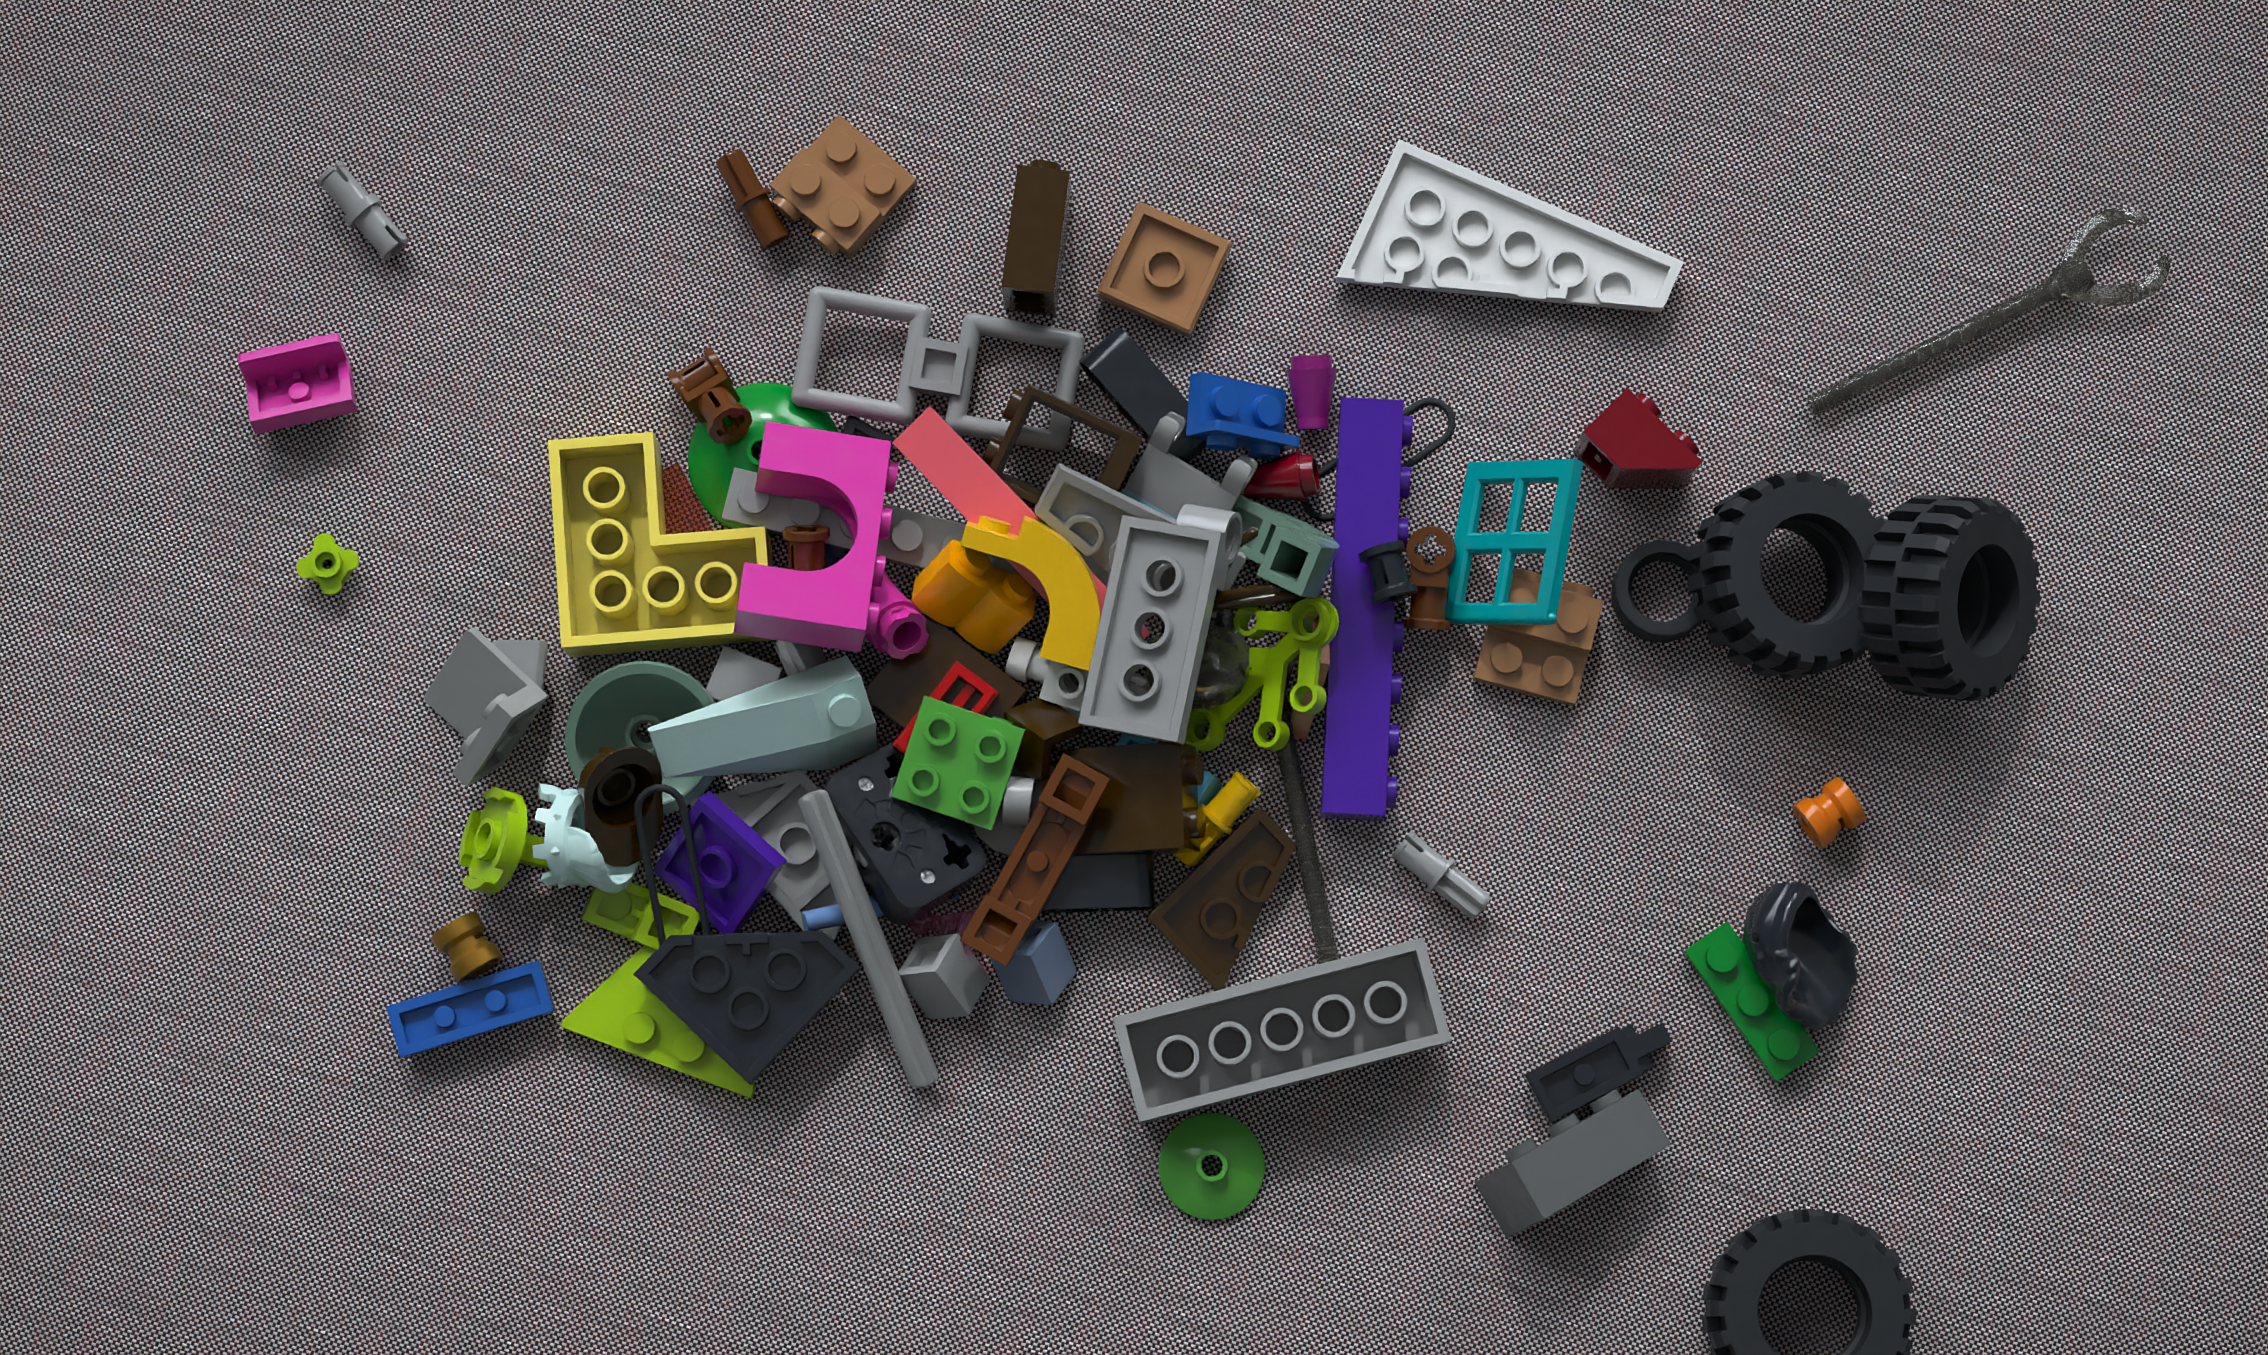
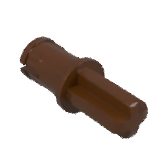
[716,149,790,251]

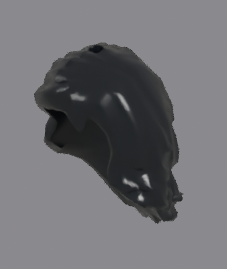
[1742,881,1858,1031]

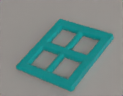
[1446,459,1584,625]

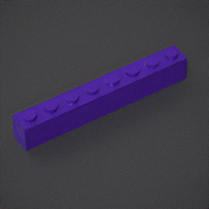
[1320,397,1413,822]

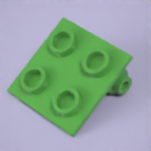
[891,696,1025,831]

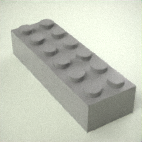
[1113,937,1451,1124]

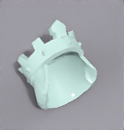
[532,783,640,894]

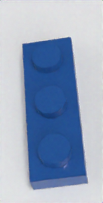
[386,960,556,1058]

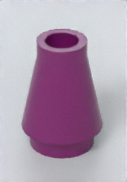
[1286,355,1337,430]

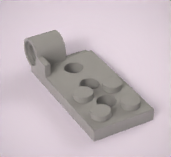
[1078,504,1243,745]

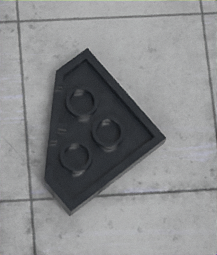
[633,930,861,1085]

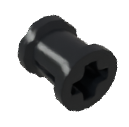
[1358,540,1418,606]

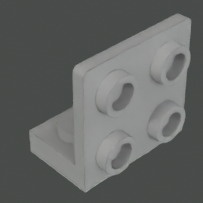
[424,627,548,787]

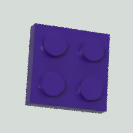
[653,791,787,935]

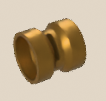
[430,911,504,984]

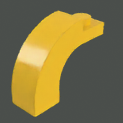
[960,515,1101,671]

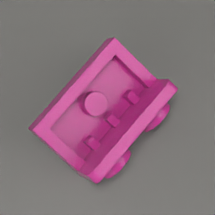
[237,333,357,434]

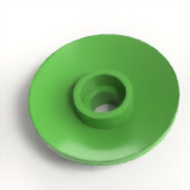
[1159,1113,1265,1220]

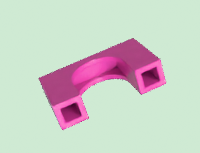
[733,421,899,653]

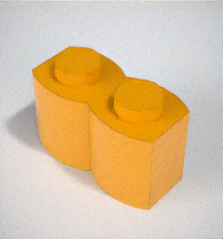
[911,540,1037,655]

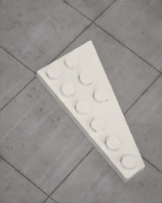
[1336,139,1684,313]

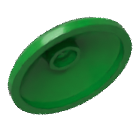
[688,383,839,537]

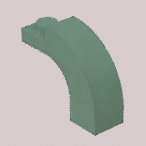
[1232,495,1340,597]

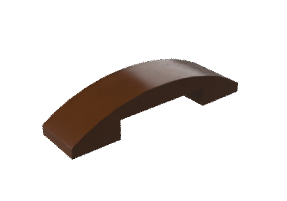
[960,754,1111,967]

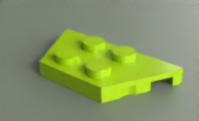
[560,945,755,1099]

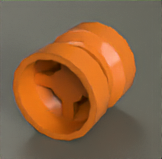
[1792,777,1866,849]

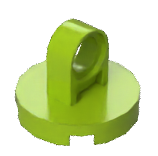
[459,787,549,895]

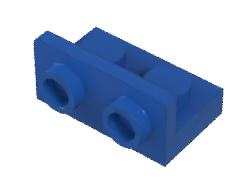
[1186,372,1300,460]

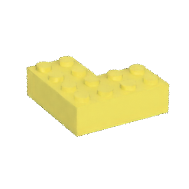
[548,432,775,657]

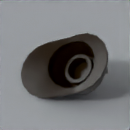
[578,745,663,867]

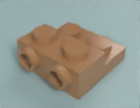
[769,114,917,260]
[1473,568,1603,707]

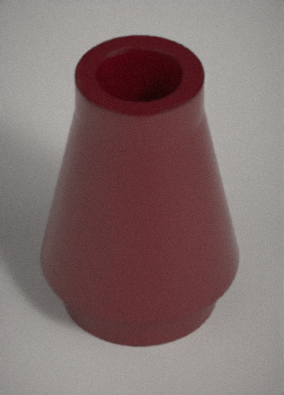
[1243,450,1320,502]

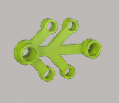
[1184,597,1339,751]

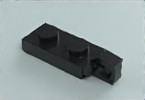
[1524,1023,1672,1124]

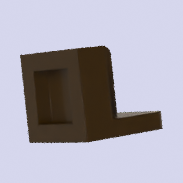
[1004,698,1083,783]

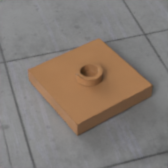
[1096,201,1233,338]

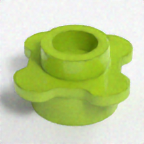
[296,533,359,595]

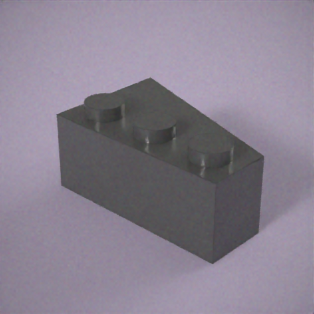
[1474,1089,1672,1238]

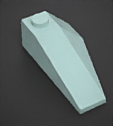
[647,655,878,778]

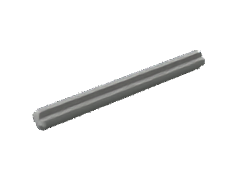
[799,790,939,1089]

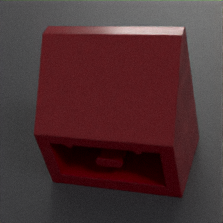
[1573,388,1703,489]

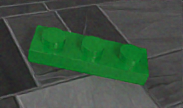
[1682,921,1820,1083]

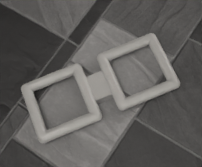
[791,286,1085,452]

